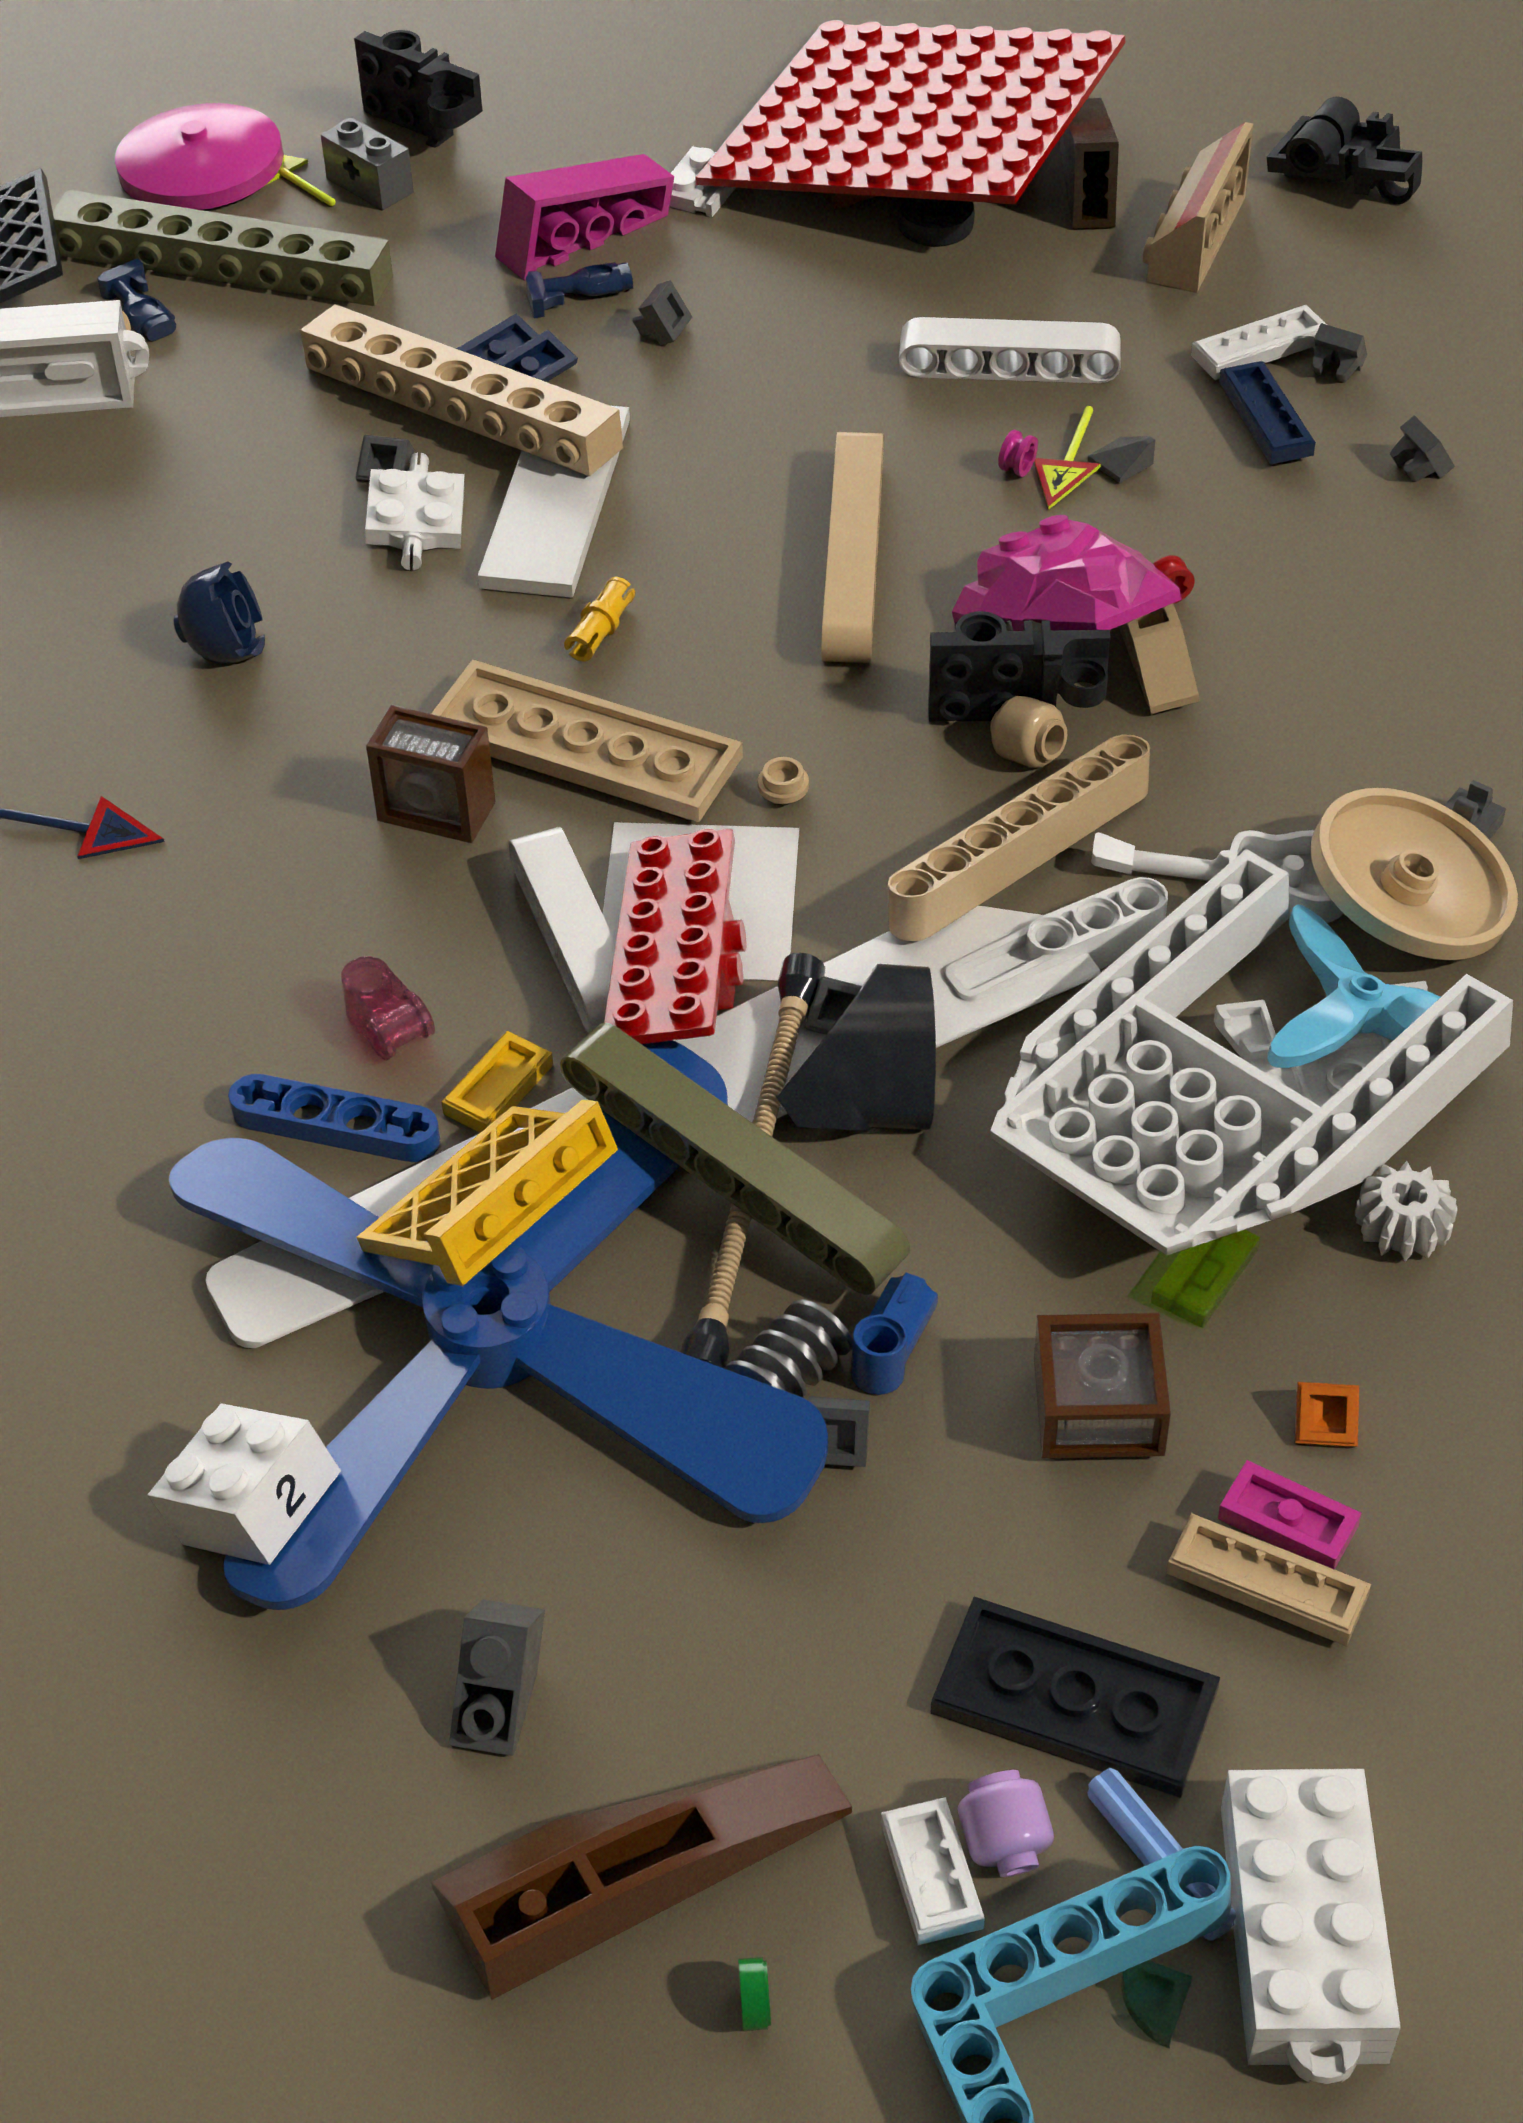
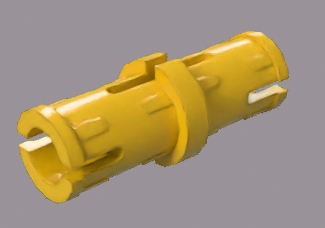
[564,577,635,662]

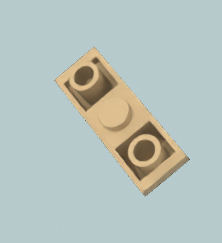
[1119,603,1200,714]

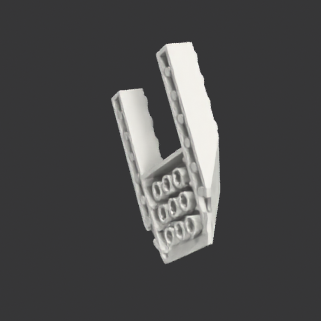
[990,849,1513,1255]

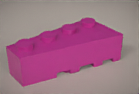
[495,154,674,280]

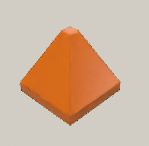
[1295,1382,1359,1447]

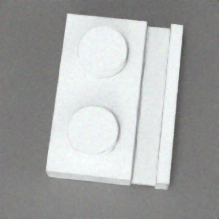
[669,146,736,218]

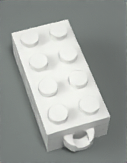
[0,300,149,417]
[1221,1769,1400,2084]

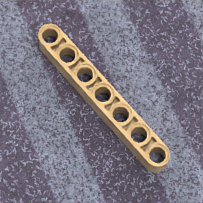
[821,432,884,663]
[888,735,1150,941]

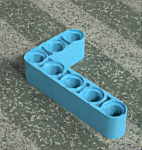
[910,1846,1231,2123]

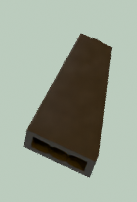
[1059,98,1119,229]

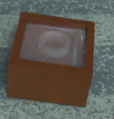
[366,705,496,843]
[1034,1313,1171,1458]

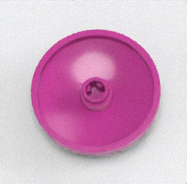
[115,103,284,210]

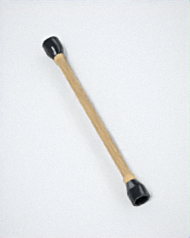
[680,952,825,1368]

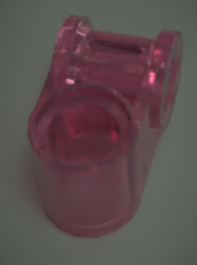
[341,956,435,1061]

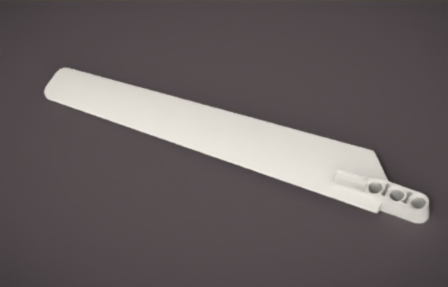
[206,877,1168,1348]

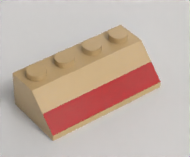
[1143,122,1254,293]

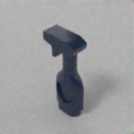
[97,258,176,341]
[526,262,633,319]

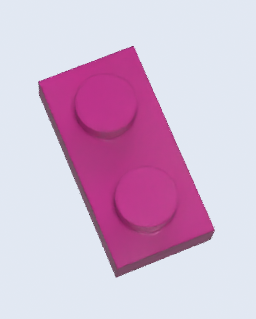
[1218,1460,1362,1570]

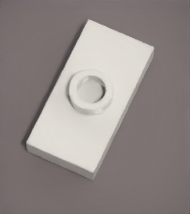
[881,1797,985,1945]

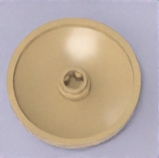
[1311,788,1518,960]

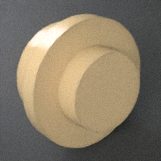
[758,757,809,804]

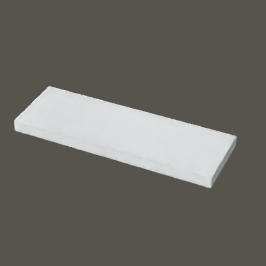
[478,405,630,598]

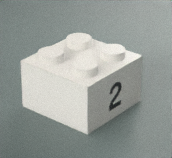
[148,1403,341,1565]

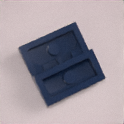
[456,313,578,382]

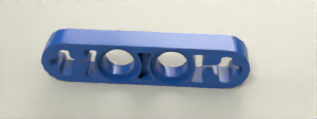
[228,1074,440,1162]

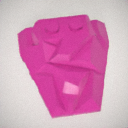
[952,515,1182,631]

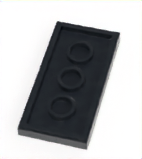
[931,1596,1220,1798]

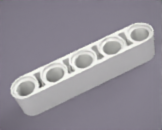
[899,317,1121,383]
[509,827,616,1033]

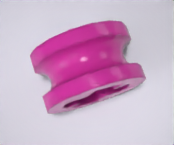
[998,429,1038,477]

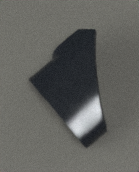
[776,964,936,1130]

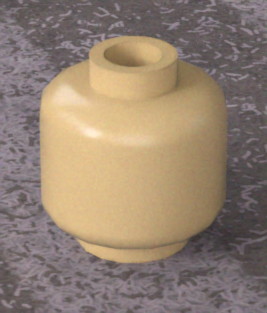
[990,696,1068,768]

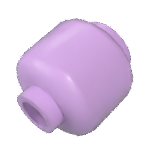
[958,1770,1054,1877]

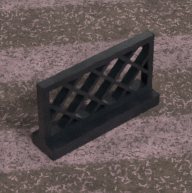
[0,168,63,303]

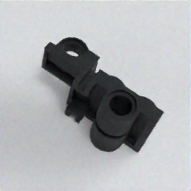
[354,30,483,148]
[1267,96,1423,204]
[928,611,1110,722]

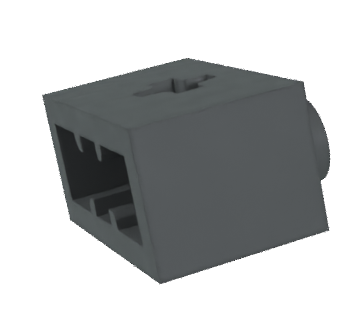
[321,117,414,211]

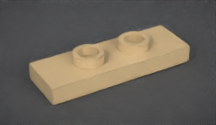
[1166,1513,1371,1646]

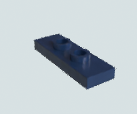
[1219,361,1316,464]

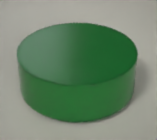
[738,1957,771,2031]

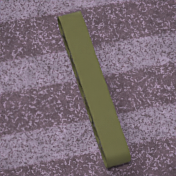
[560,1023,910,1295]

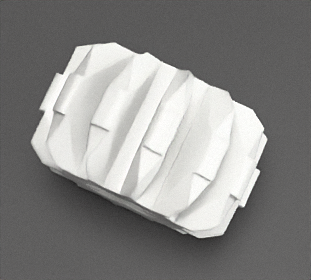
[1355,1161,1457,1262]

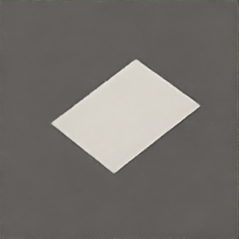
[603,822,799,981]

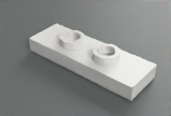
[1191,305,1327,380]

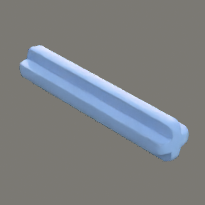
[1087,1768,1236,1941]

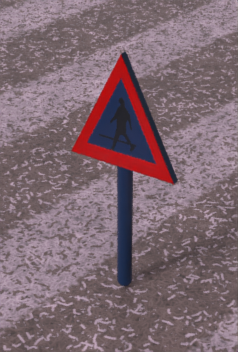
[0,796,165,859]

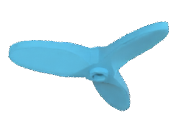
[1267,904,1441,1068]

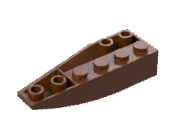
[431,1754,852,2000]

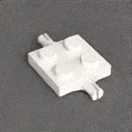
[365,452,465,570]

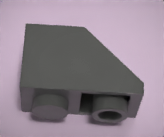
[449,1599,545,1756]

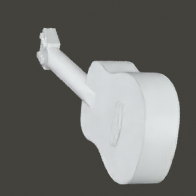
[1091,830,1343,923]

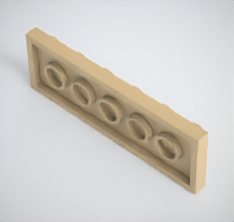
[431,659,743,822]

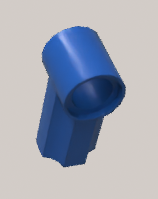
[851,1272,938,1395]

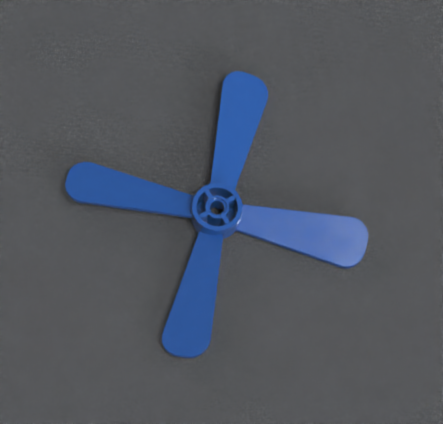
[169,1040,828,1610]

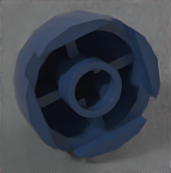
[173,561,265,664]

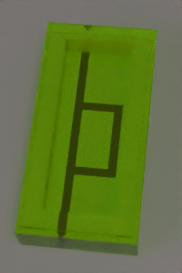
[1151,1229,1261,1328]

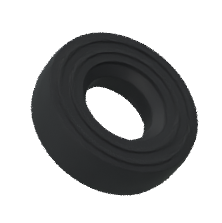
[898,197,975,246]

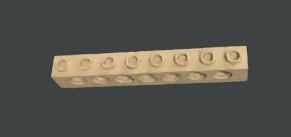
[300,304,623,476]

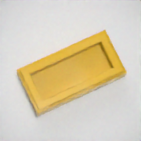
[442,1031,553,1133]

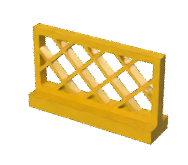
[356,1099,618,1286]

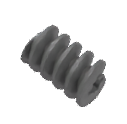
[724,1299,853,1397]

